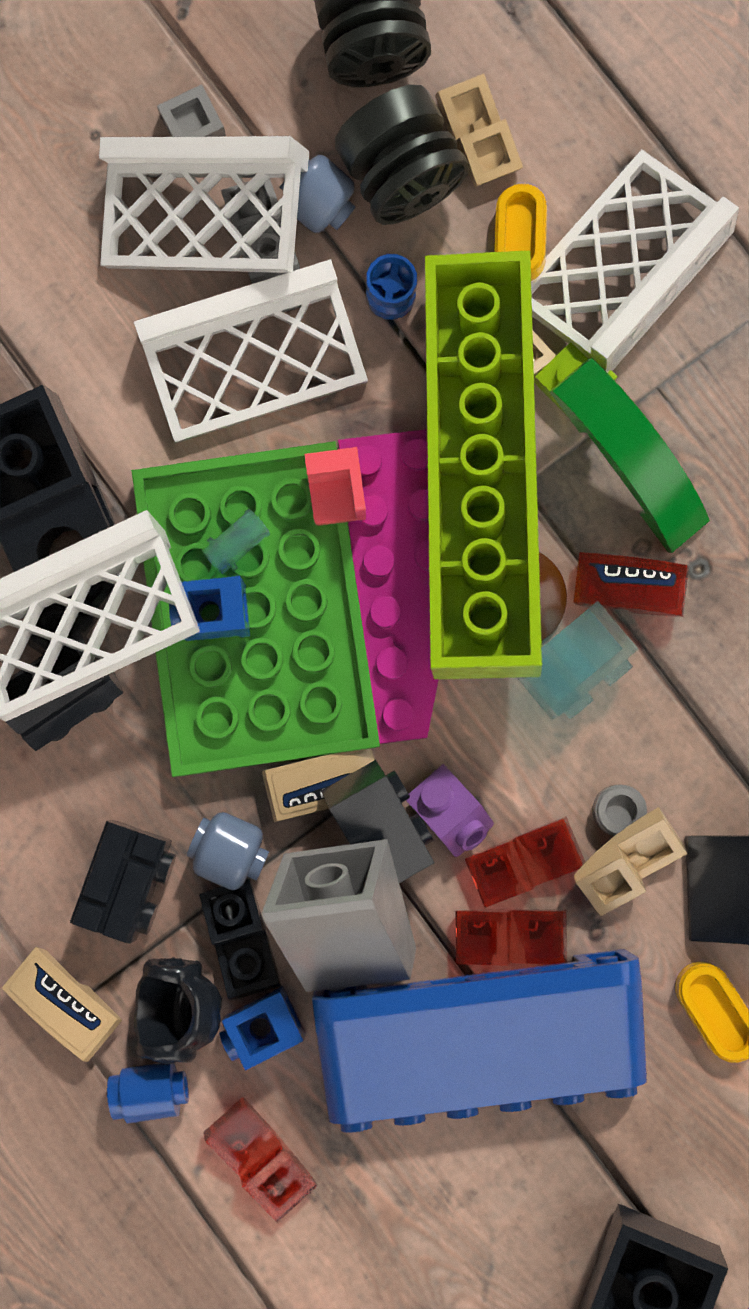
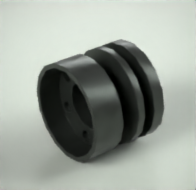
[314,0,431,88]
[335,85,470,225]

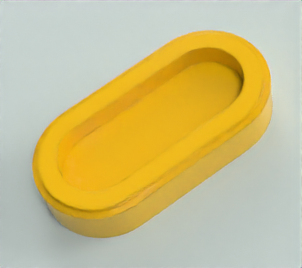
[494,184,547,281]
[675,962,749,1063]

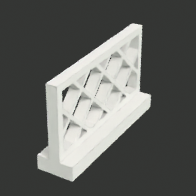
[99,136,309,273]
[531,150,739,373]
[134,259,368,443]
[0,510,200,722]

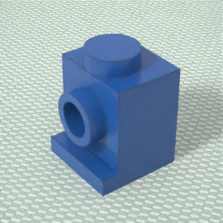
[169,576,250,641]
[219,985,306,1071]

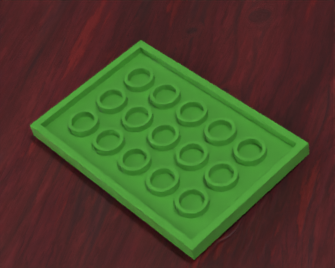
[131,441,380,777]

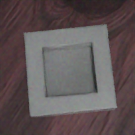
[157,84,226,137]

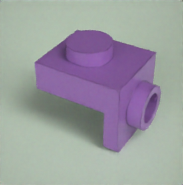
[406,764,494,857]

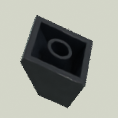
[685,835,749,945]

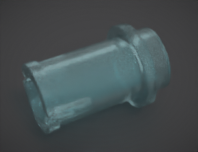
[202,509,270,575]

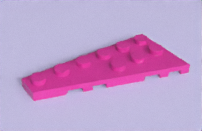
[338,429,439,744]

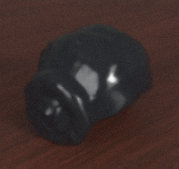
[134,957,222,1065]

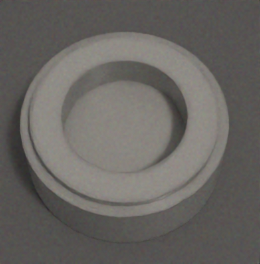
[592,785,647,836]

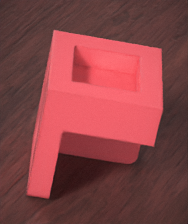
[304,447,366,526]

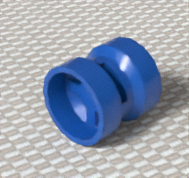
[366,254,417,320]

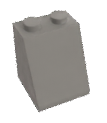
[262,839,416,992]

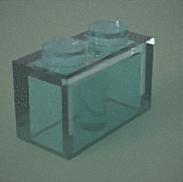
[517,601,638,719]

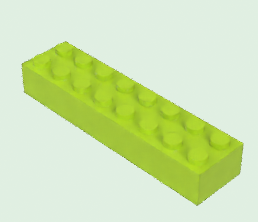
[425,250,542,680]

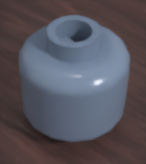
[279,155,356,233]
[187,812,270,890]

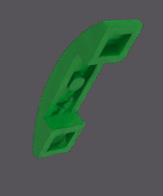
[549,358,710,553]

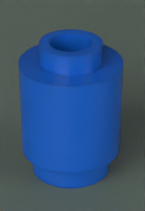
[107,1063,189,1124]

